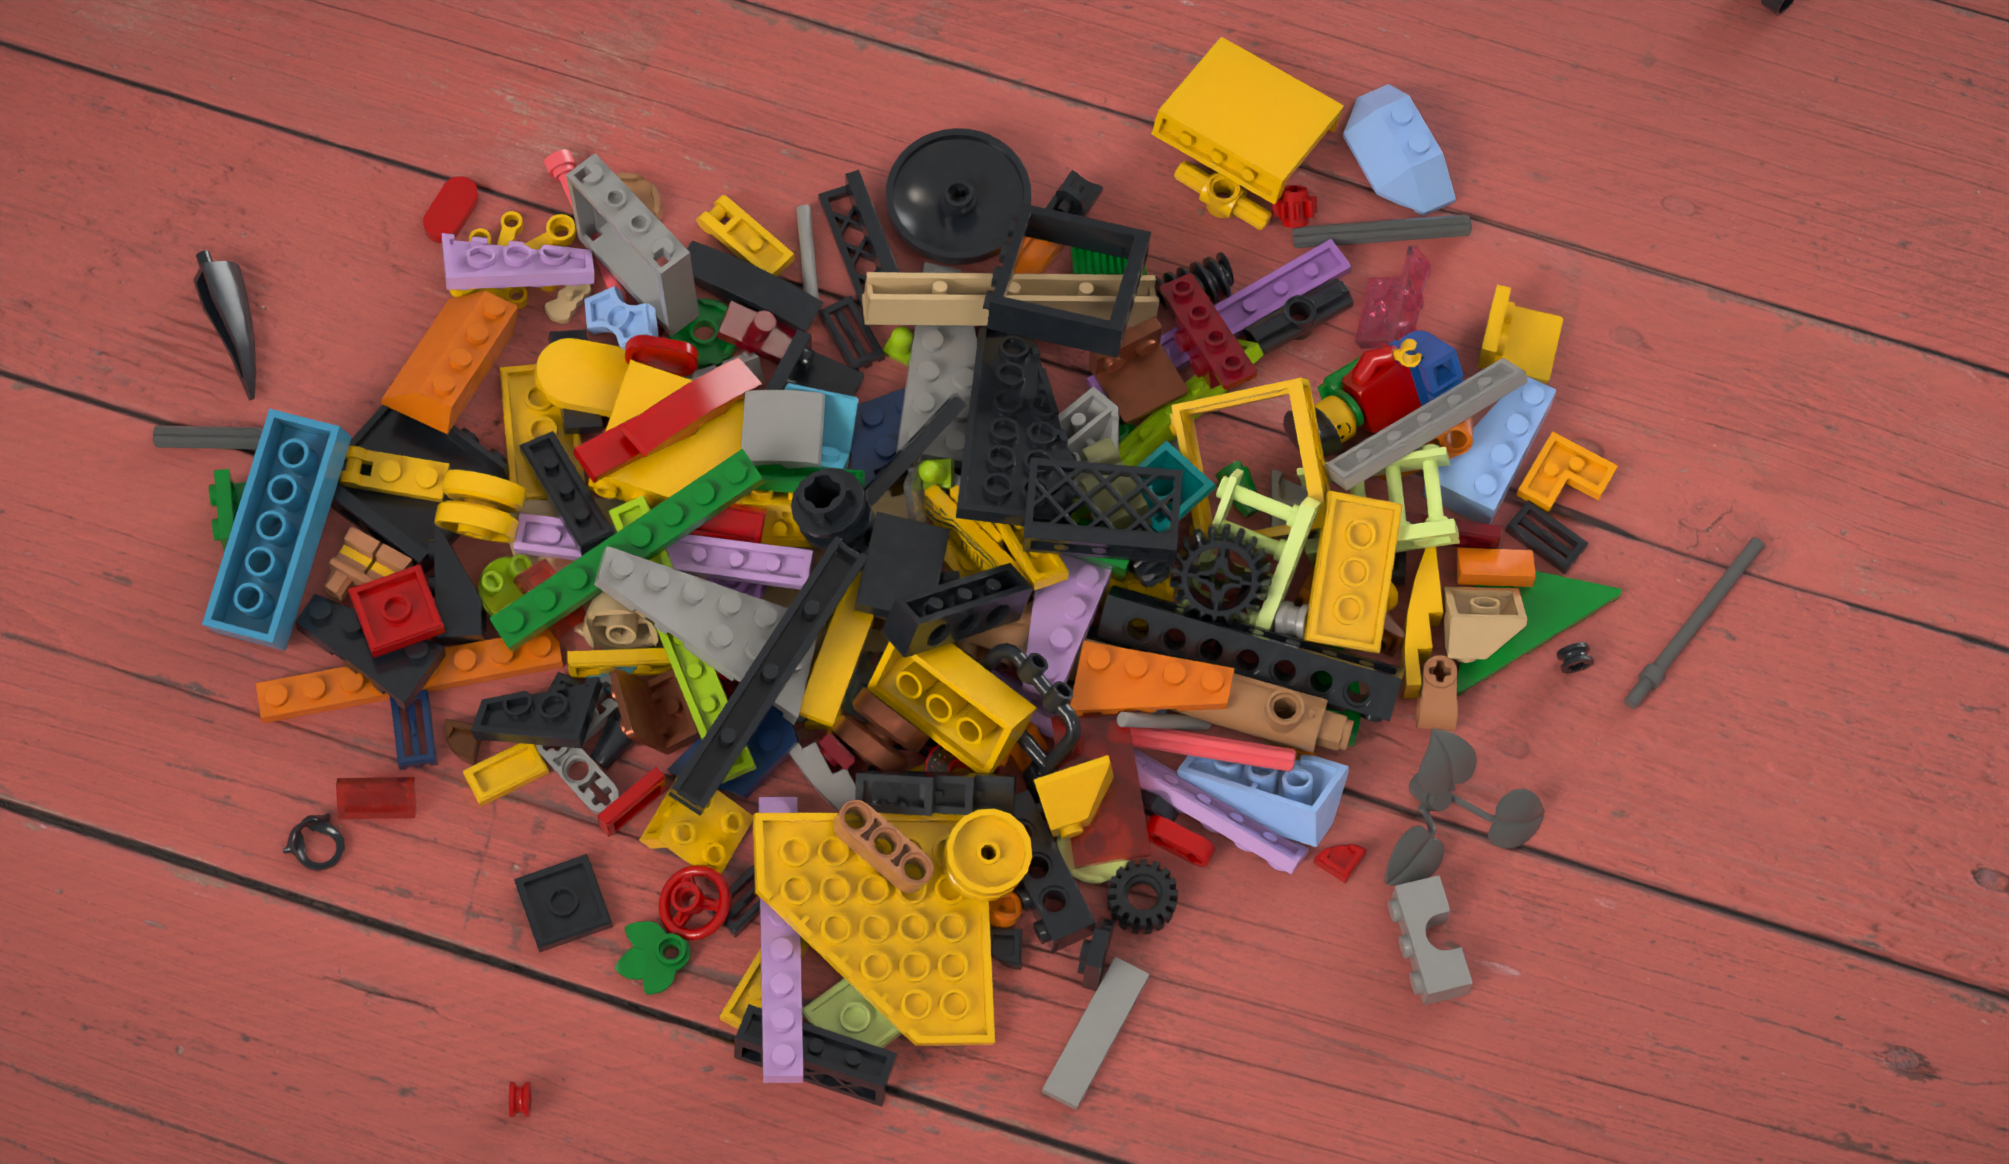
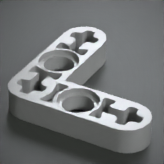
[536,675,621,815]

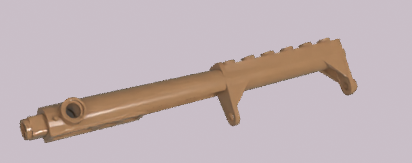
[813,549,1354,753]

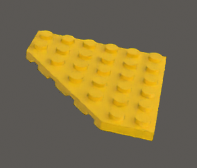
[753,813,995,1046]

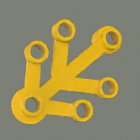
[449,211,576,309]

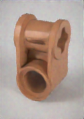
[1416,655,1458,731]

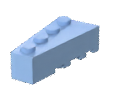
[1422,376,1557,524]

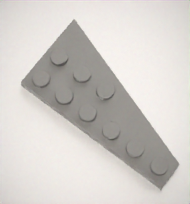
[594,546,818,724]

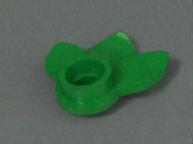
[614,921,691,995]

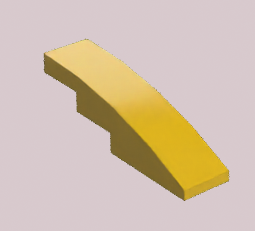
[1401,547,1443,699]
[799,571,875,727]

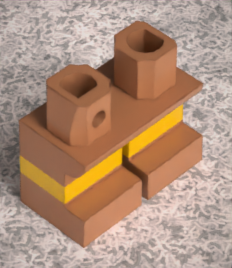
[324,526,414,602]

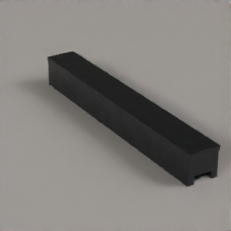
[668,536,868,816]

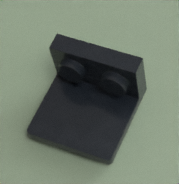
[765,329,864,397]

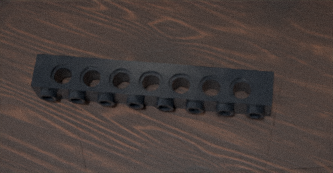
[1096,585,1405,722]

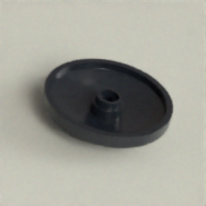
[886,128,1031,265]

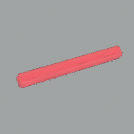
[1107,720,1296,772]

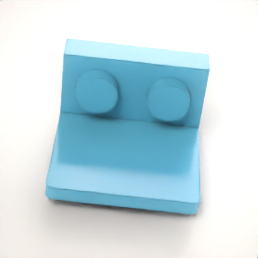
[784,383,859,469]

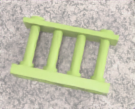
[1297,444,1460,564]
[1181,468,1321,631]

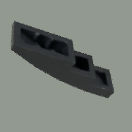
[687,240,824,332]
[855,771,1016,816]

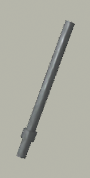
[1624,537,1764,709]

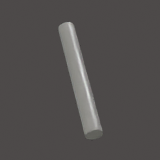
[796,205,819,299]
[1117,712,1211,730]

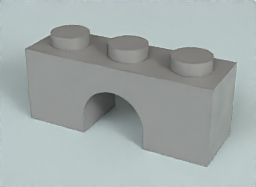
[1388,875,1473,1005]

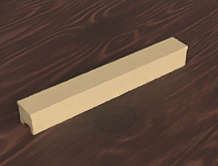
[862,272,1159,327]

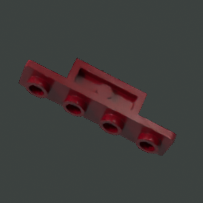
[1160,273,1257,390]

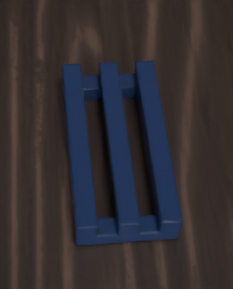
[390,690,438,770]

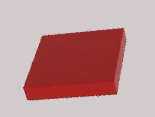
[348,564,446,658]

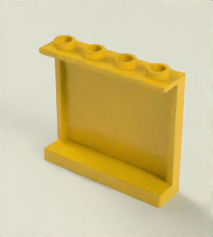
[1151,37,1344,205]
[587,360,745,509]

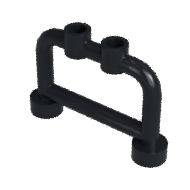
[979,643,1081,792]

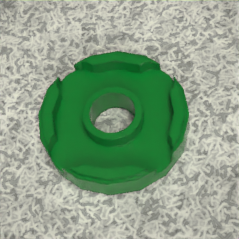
[668,298,739,369]

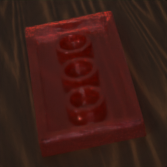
[1051,711,1151,869]

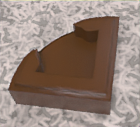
[445,719,482,765]

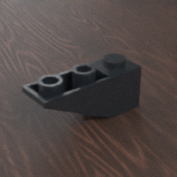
[428,527,487,646]

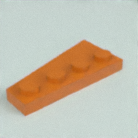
[1070,641,1234,716]

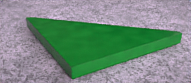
[1456,571,1622,697]

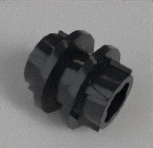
[791,467,873,550]

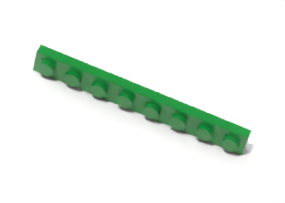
[489,448,765,652]

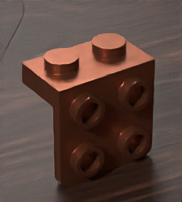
[610,668,701,755]

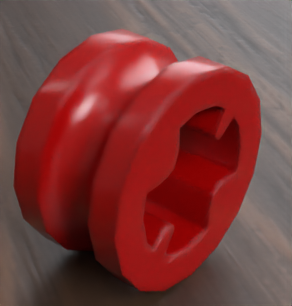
[509,1081,532,1117]

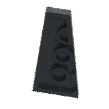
[295,594,446,711]

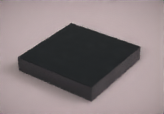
[514,854,613,953]

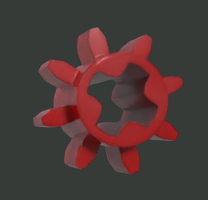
[1272,185,1318,228]

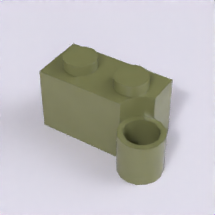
[1077,436,1153,531]

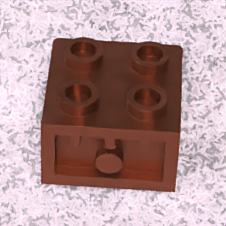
[1088,316,1188,425]

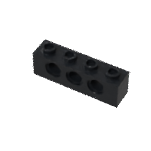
[882,563,1033,658]
[1012,790,1096,953]

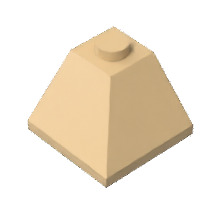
[1443,587,1527,663]

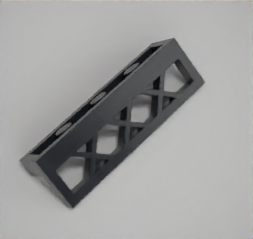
[818,170,899,313]
[734,1004,897,1107]

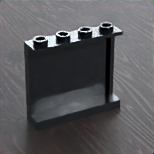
[330,381,510,575]

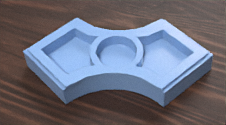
[584,286,658,350]

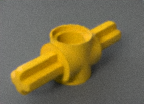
[1174,161,1272,230]

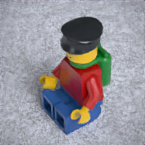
[1283,331,1465,458]

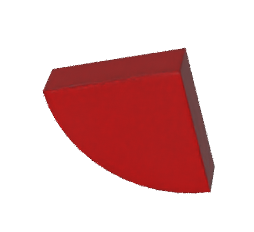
[1313,844,1367,884]

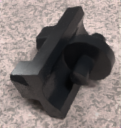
[1046,170,1103,217]

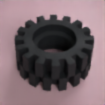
[1107,859,1178,935]

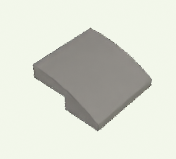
[741,390,826,469]

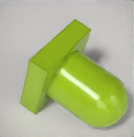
[883,326,913,367]
[918,458,954,490]

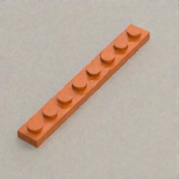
[255,627,563,723]

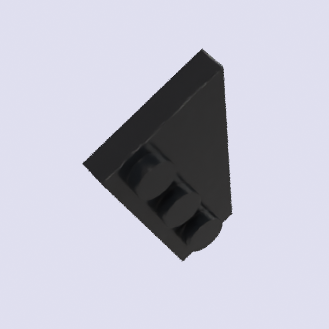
[471,677,603,748]

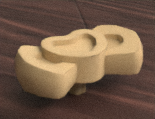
[544,284,592,324]

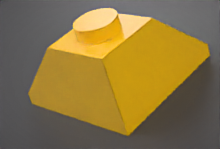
[1034,755,1114,839]

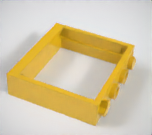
[1169,378,1330,551]

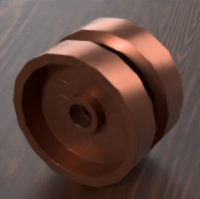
[831,687,930,771]

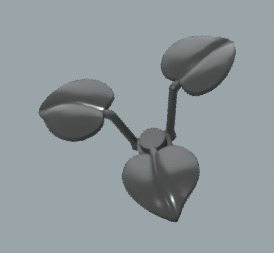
[1384,728,1545,886]

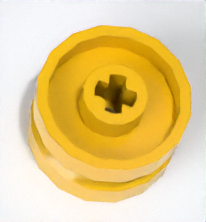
[434,470,527,543]
[942,809,1032,902]

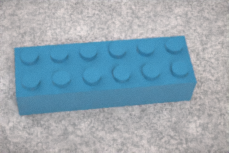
[202,408,352,651]

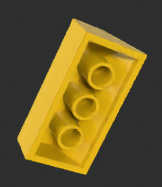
[866,641,1037,773]

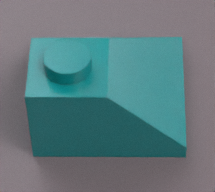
[1136,441,1216,533]

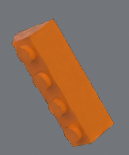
[381,291,518,434]

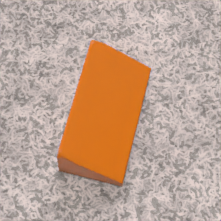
[1457,548,1536,587]

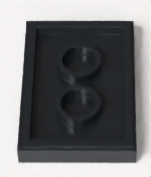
[854,512,950,618]

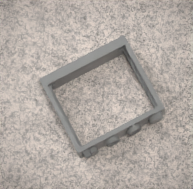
[566,153,699,337]

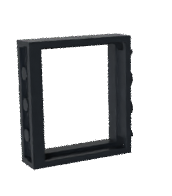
[983,203,1152,358]

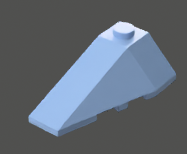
[1177,755,1349,847]

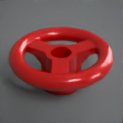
[659,865,731,941]

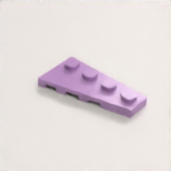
[442,233,594,290]
[1022,554,1112,696]

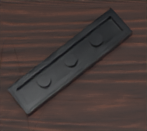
[864,393,967,507]
[519,431,615,555]

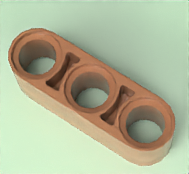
[833,800,933,893]

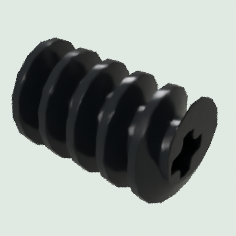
[1155,252,1234,318]

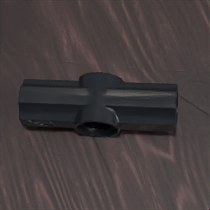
[1243,278,1354,357]

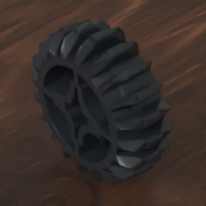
[1169,524,1272,625]

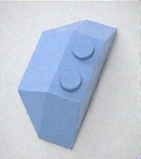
[1343,84,1456,216]

